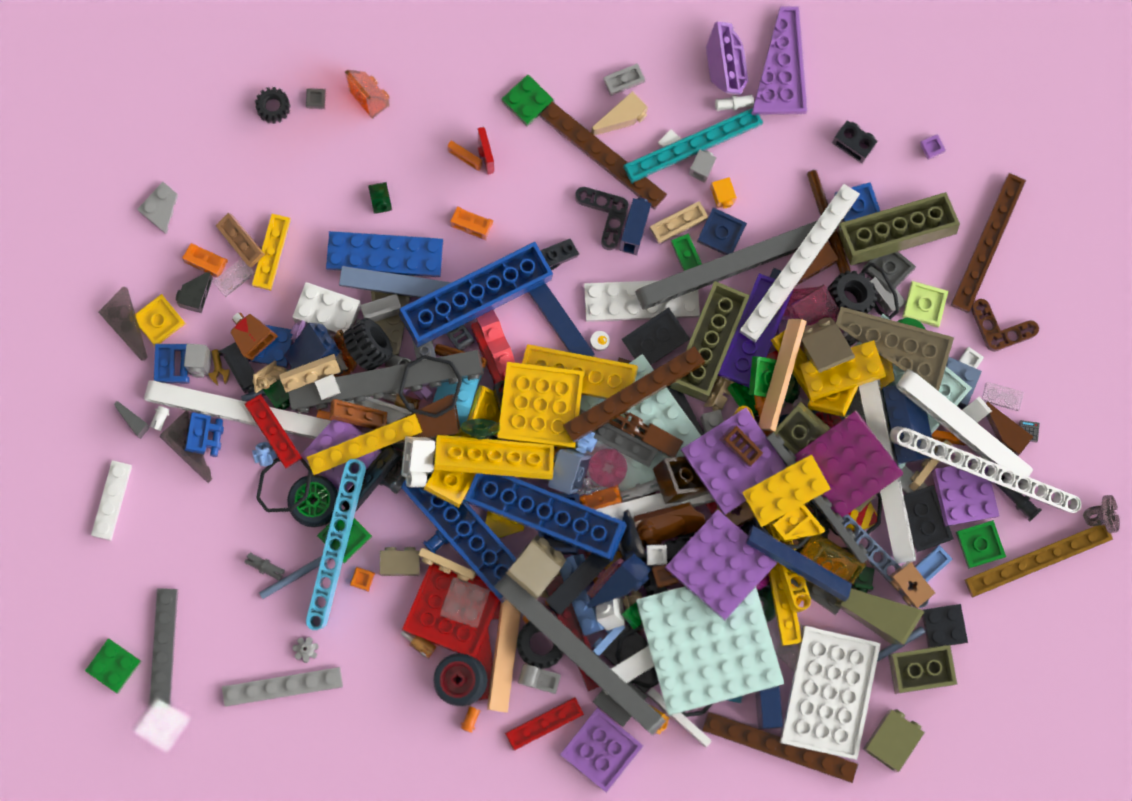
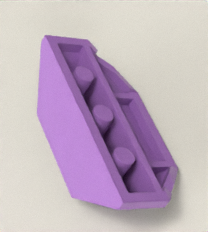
[706,21,748,95]

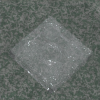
[440,577,490,628]
[133,697,190,752]

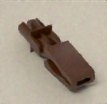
[608,411,684,458]

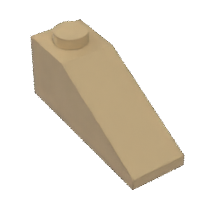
[591,91,648,136]

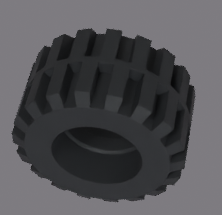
[824,271,877,319]
[343,318,393,371]
[517,621,564,669]

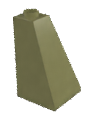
[835,589,924,645]

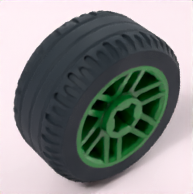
[287,475,338,527]

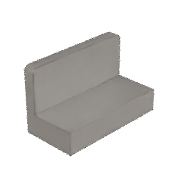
[870,277,906,316]
[360,294,401,322]

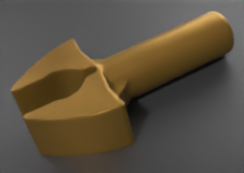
[208,349,230,386]

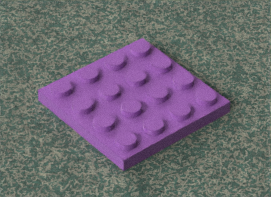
[681,408,787,515]
[665,510,777,621]

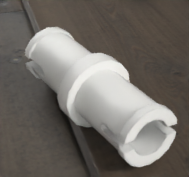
[715,94,754,111]

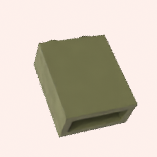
[863,709,925,772]

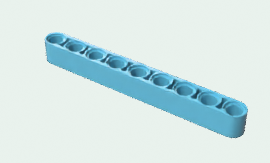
[306,459,366,630]

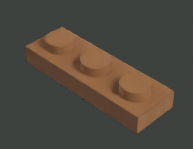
[215,213,265,267]

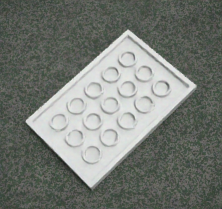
[780,626,881,760]

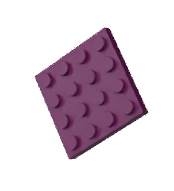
[794,411,904,517]

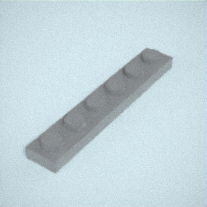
[222,667,343,707]

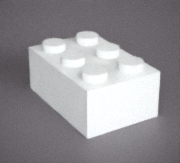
[292,282,361,339]

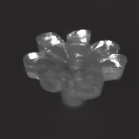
[577,477,602,495]

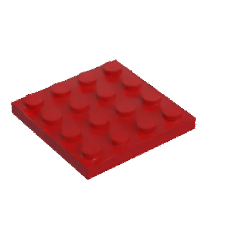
[402,563,500,658]

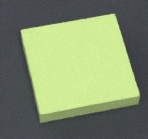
[902,281,949,328]

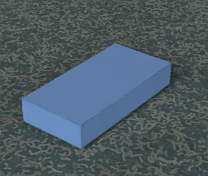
[915,545,952,582]

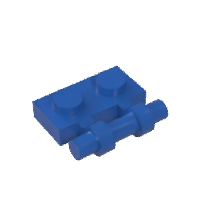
[185,412,224,457]

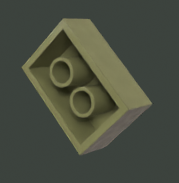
[888,645,957,694]

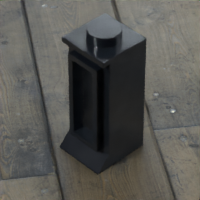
[218,342,255,393]

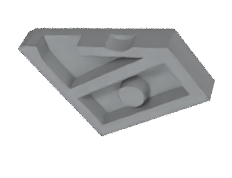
[138,182,178,234]

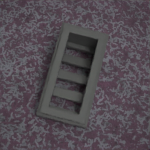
[446,325,475,351]
[114,401,150,439]

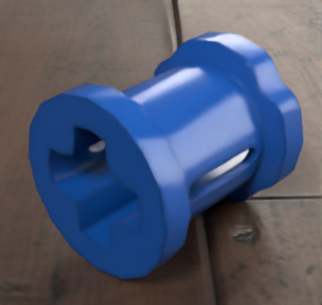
[423,530,449,554]

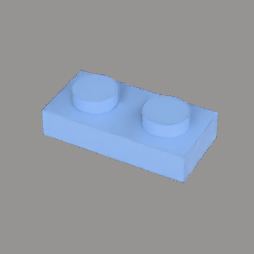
[593,626,625,657]

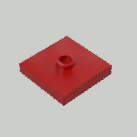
[477,127,494,175]

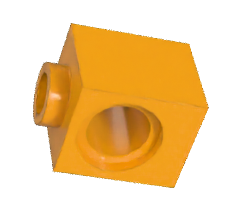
[710,177,737,209]

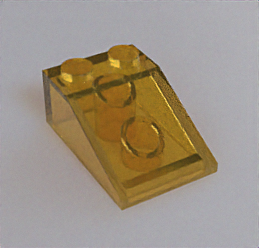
[800,535,867,584]

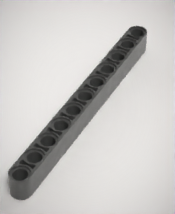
[635,221,817,310]
[494,573,666,736]

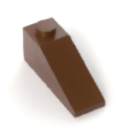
[796,241,839,286]
[986,401,1033,456]

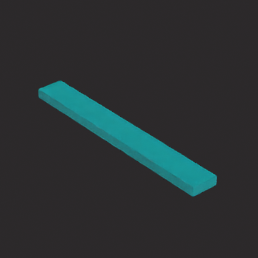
[623,108,763,183]

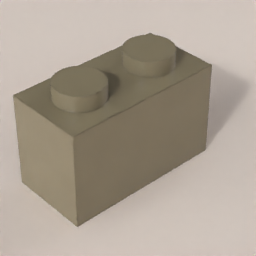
[380,547,420,576]

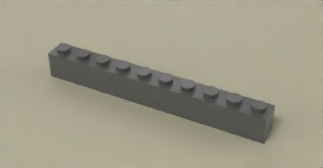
[289,350,484,413]

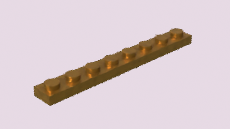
[964,522,1113,598]

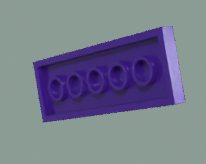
[718,273,794,387]

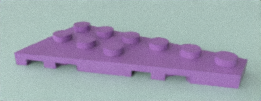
[751,6,807,115]

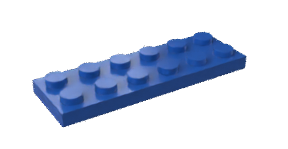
[326,231,443,277]

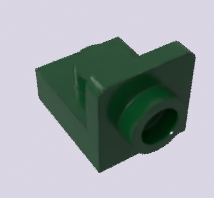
[263,379,291,410]
[851,565,875,593]

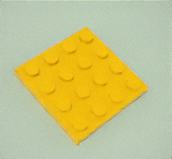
[498,362,584,449]

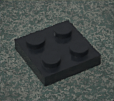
[922,604,968,648]

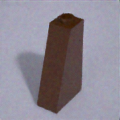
[390,394,461,444]

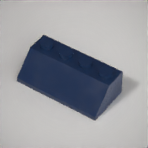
[882,385,935,465]

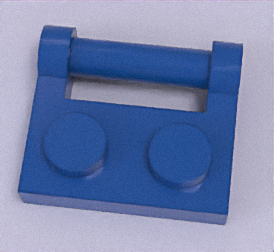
[154,344,190,384]

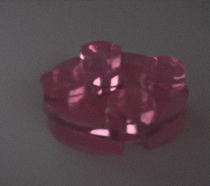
[589,449,628,488]

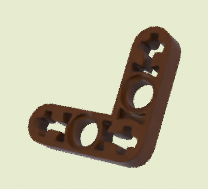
[971,299,1039,352]

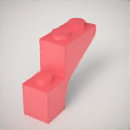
[476,310,515,381]

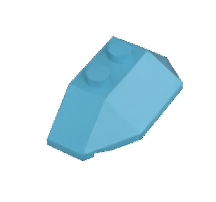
[433,369,484,430]

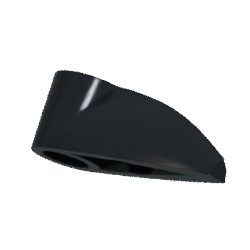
[621,509,647,562]

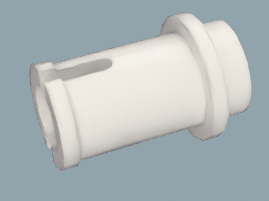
[149,406,170,431]

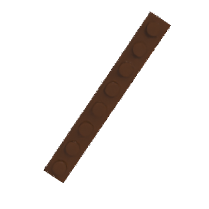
[540,101,667,210]
[951,173,1026,313]
[563,346,705,443]
[702,712,858,783]

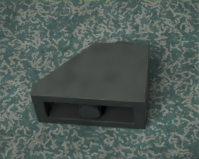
[176,272,213,314]

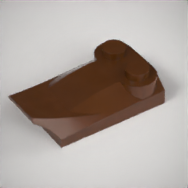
[633,502,706,549]

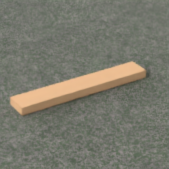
[758,319,806,431]
[487,600,521,713]

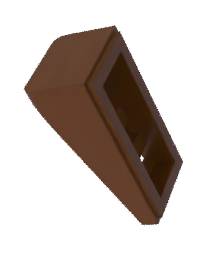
[720,425,763,467]

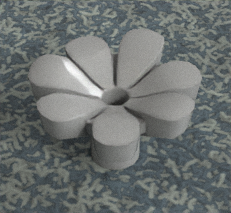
[292,637,319,663]

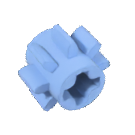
[576,432,597,454]
[252,442,277,466]

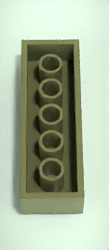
[838,192,960,265]
[670,281,750,402]
[773,401,876,512]

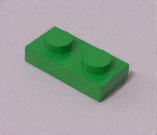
[671,233,702,271]
[727,383,759,416]

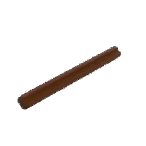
[807,170,851,274]

